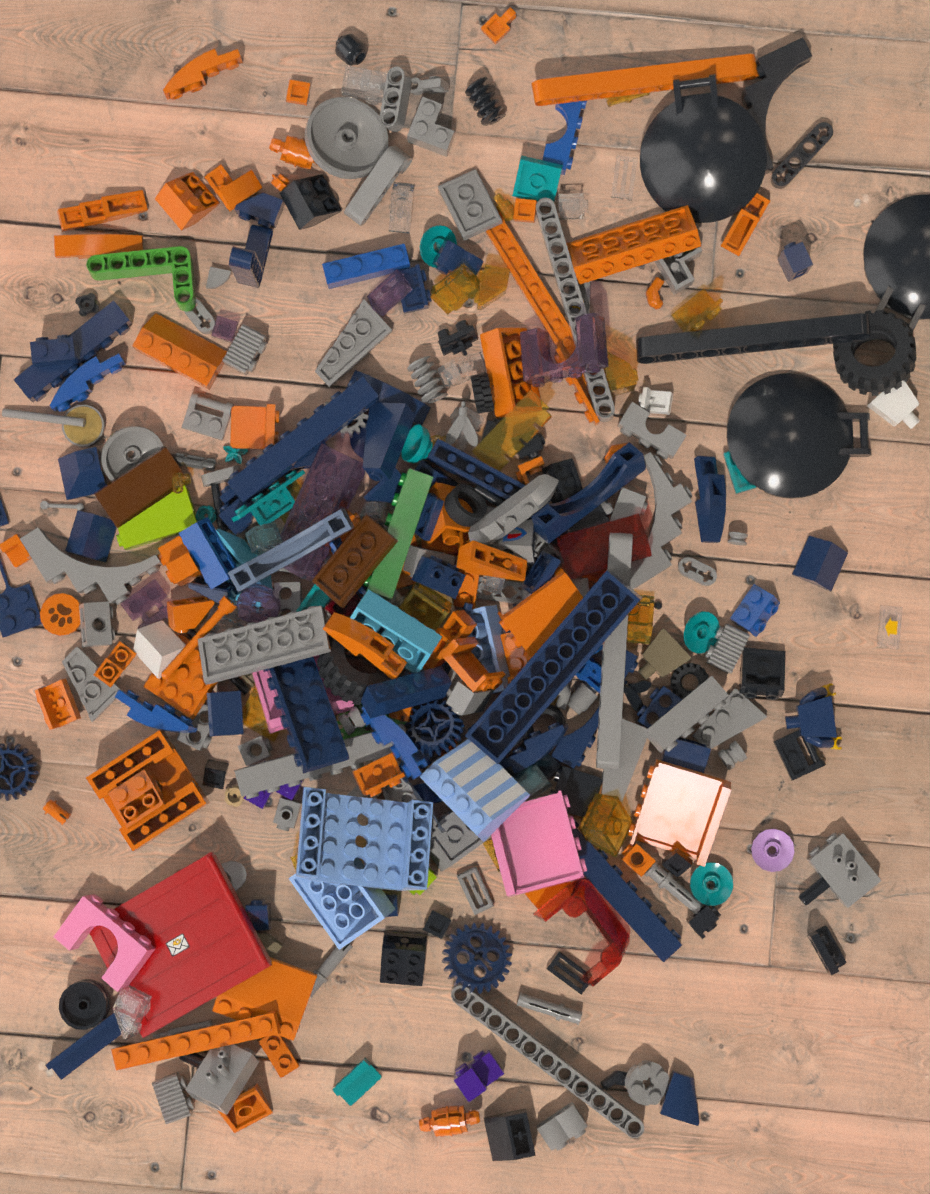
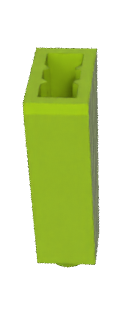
[116,485,198,551]

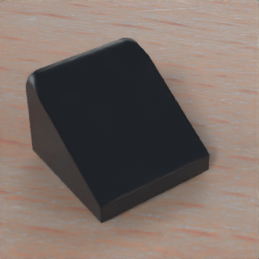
[202,760,229,789]

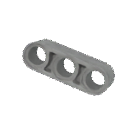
[380,67,411,132]

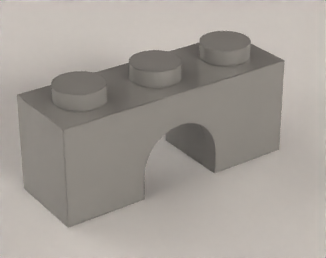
[618,402,687,460]

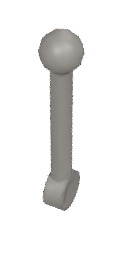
[40,501,84,511]

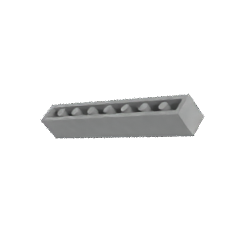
[234,724,405,799]

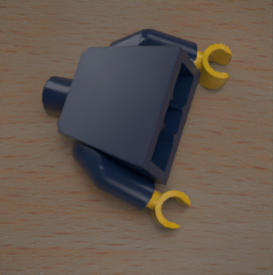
[785,683,842,750]

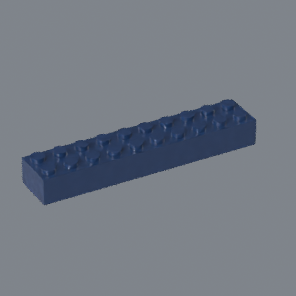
[465,569,642,764]

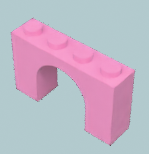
[54,894,156,992]

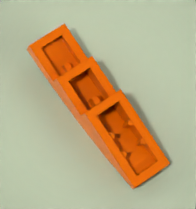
[57,190,148,232]
[54,234,143,259]

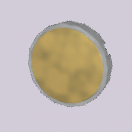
[62,405,105,447]

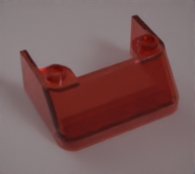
[533,878,630,987]

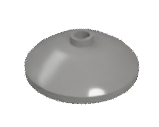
[101,426,164,481]

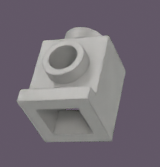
[273,797,302,831]

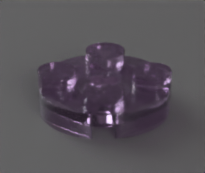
[237,584,281,623]

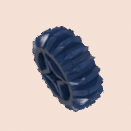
[405,699,463,757]
[0,743,39,801]

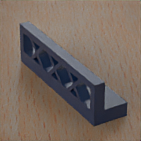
[45,1010,132,1080]

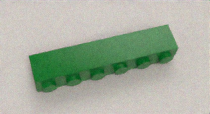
[364,468,433,601]

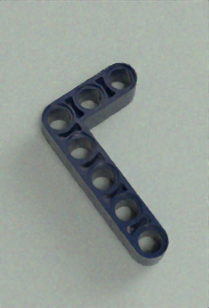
[229,224,273,288]

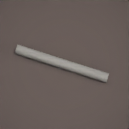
[2,408,86,427]

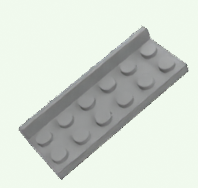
[198,606,331,685]

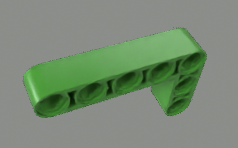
[86,246,196,311]

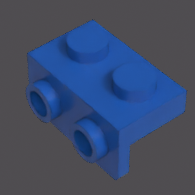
[730,584,780,637]

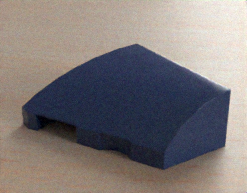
[659,1070,700,1126]

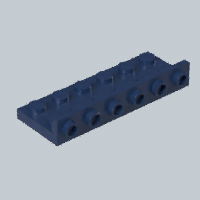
[263,657,349,774]

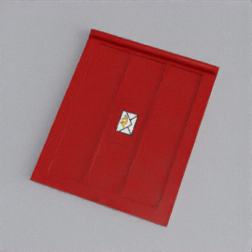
[89,852,272,1038]

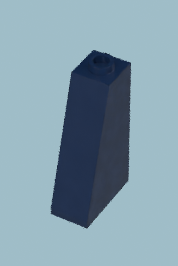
[362,403,416,481]

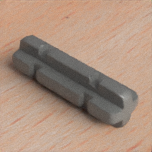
[174,453,216,471]

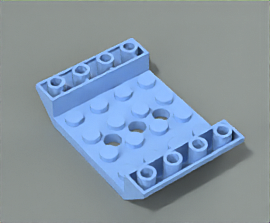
[296,787,433,891]

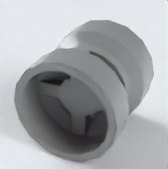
[338,706,366,735]
[718,741,747,770]

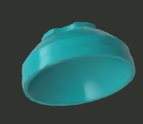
[401,424,433,463]

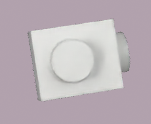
[639,387,674,415]

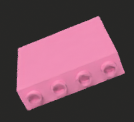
[491,790,587,897]

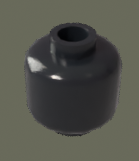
[335,34,366,66]

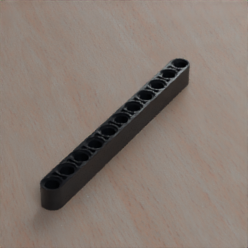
[636,313,871,364]

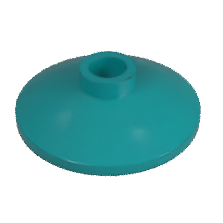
[420,225,457,268]
[684,611,720,654]
[690,862,733,906]

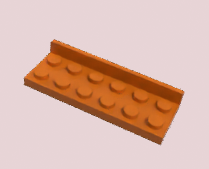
[566,205,701,284]

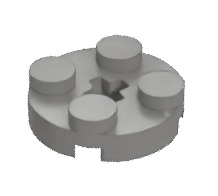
[625,1060,669,1105]

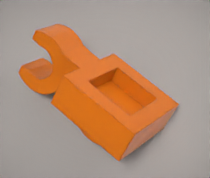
[481,7,517,45]

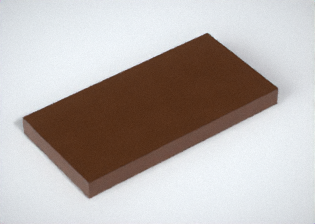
[93,446,189,529]
[312,514,398,608]

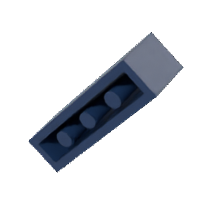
[361,665,452,719]

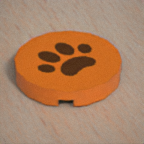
[40,593,80,636]

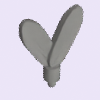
[446,401,478,447]

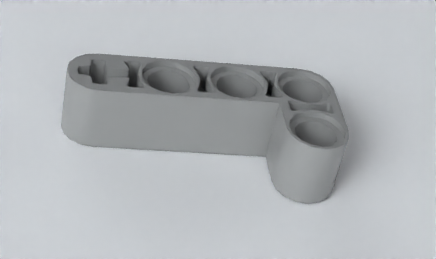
[344,146,413,226]

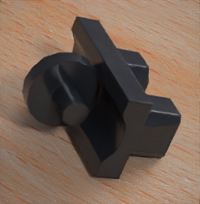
[438,320,478,357]

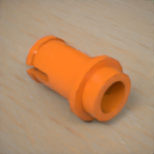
[43,799,71,825]

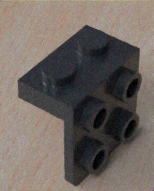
[549,766,602,819]

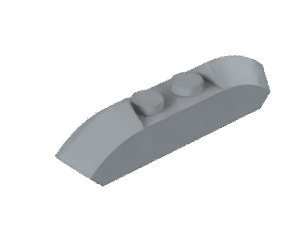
[468,474,559,545]

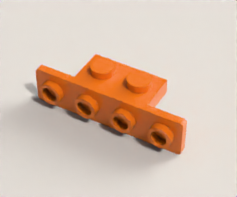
[553,347,605,426]

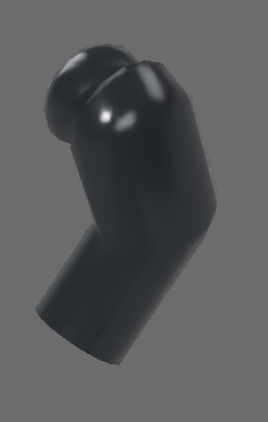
[600,1070,628,1091]

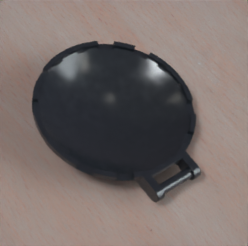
[640,74,767,223]
[863,194,930,332]
[726,373,872,499]

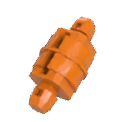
[269,135,318,169]
[419,1105,481,1137]

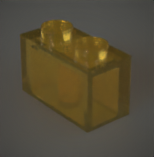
[431,263,481,315]

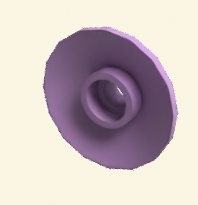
[751,829,794,872]

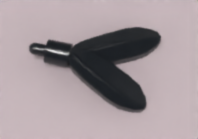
[623,680,652,712]

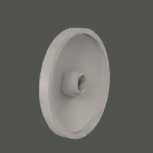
[305,97,389,179]

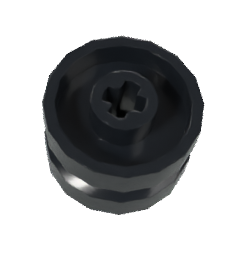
[59,979,111,1030]

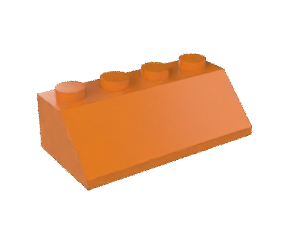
[132,313,227,390]
[480,328,542,417]

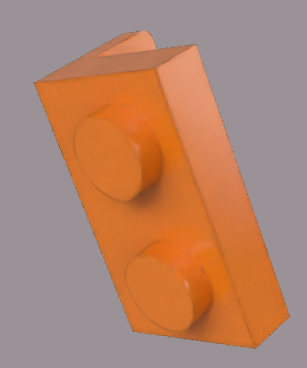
[35,678,81,730]
[352,753,405,797]

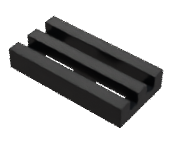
[546,951,594,995]

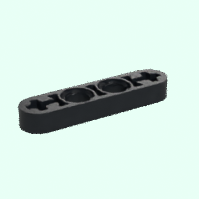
[771,122,833,189]

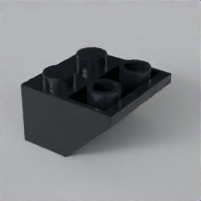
[279,174,342,230]
[483,1108,536,1161]

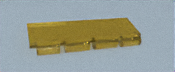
[472,390,553,471]

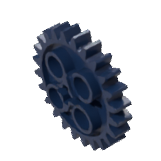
[442,923,512,994]

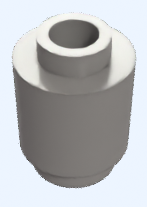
[567,683,598,715]

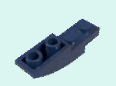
[694,456,726,543]
[499,722,569,774]

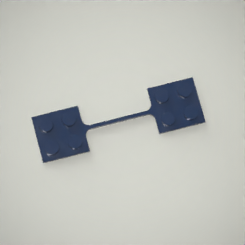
[0,498,42,638]

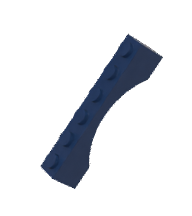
[531,442,646,544]
[219,443,333,536]
[551,650,638,769]

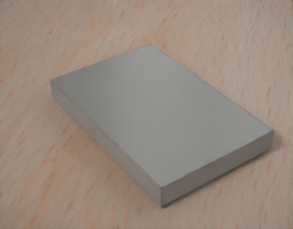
[438,169,502,241]

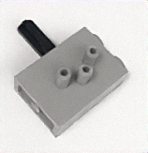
[799,832,881,908]
[179,1044,259,1115]

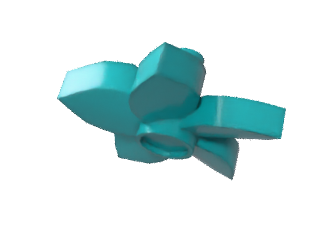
[223,446,248,464]

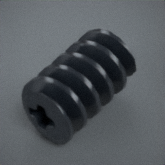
[465,76,506,126]

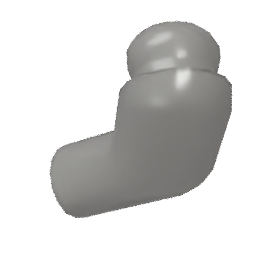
[555,685,571,710]

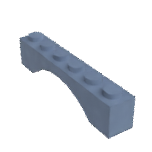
[228,508,355,592]

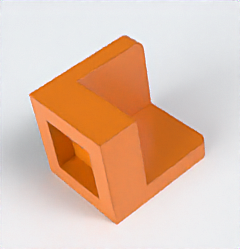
[0,534,32,568]

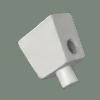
[867,381,920,429]

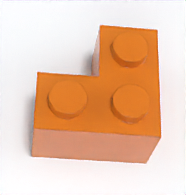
[157,536,202,587]

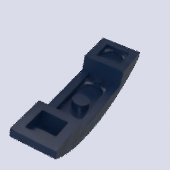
[346,370,431,425]

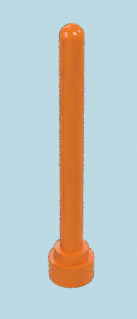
[161,595,237,679]

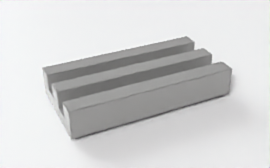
[457,867,494,915]

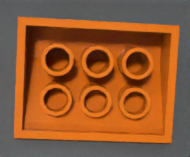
[212,957,318,1041]

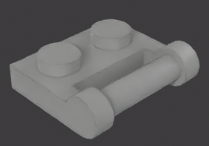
[182,392,234,441]

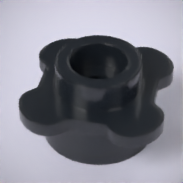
[75,293,99,317]

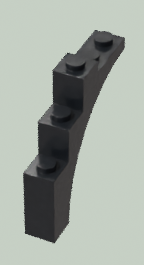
[741,37,812,175]

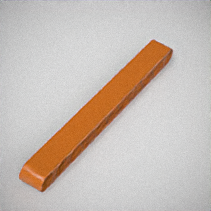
[531,54,759,106]

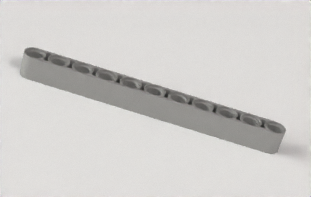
[536,198,615,422]
[596,533,633,769]
[451,983,644,1138]

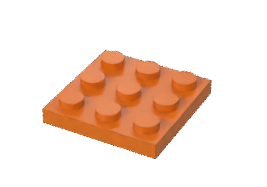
[143,633,218,720]

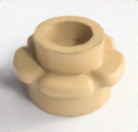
[225,785,245,807]

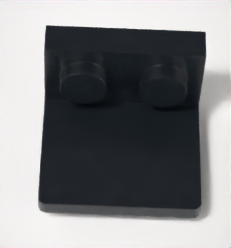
[380,932,427,986]

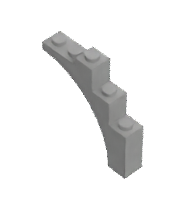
[630,452,693,590]
[20,528,162,605]

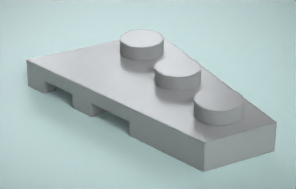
[62,646,121,722]

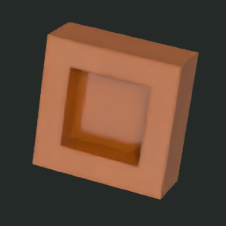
[286,80,311,106]
[513,198,537,223]

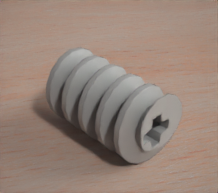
[407,356,448,404]

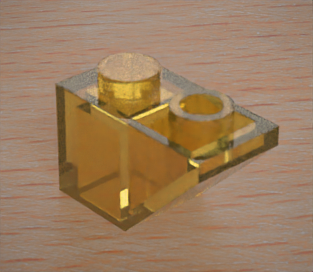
[474,264,510,310]

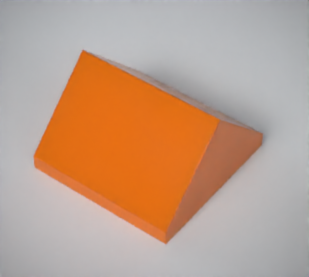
[217,1083,273,1133]

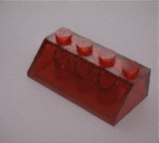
[556,513,652,579]

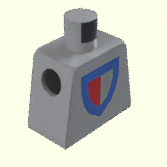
[487,520,536,563]

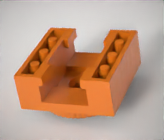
[86,730,210,851]

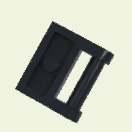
[773,730,826,781]

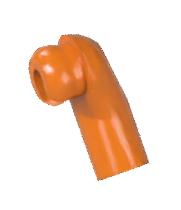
[646,277,664,309]

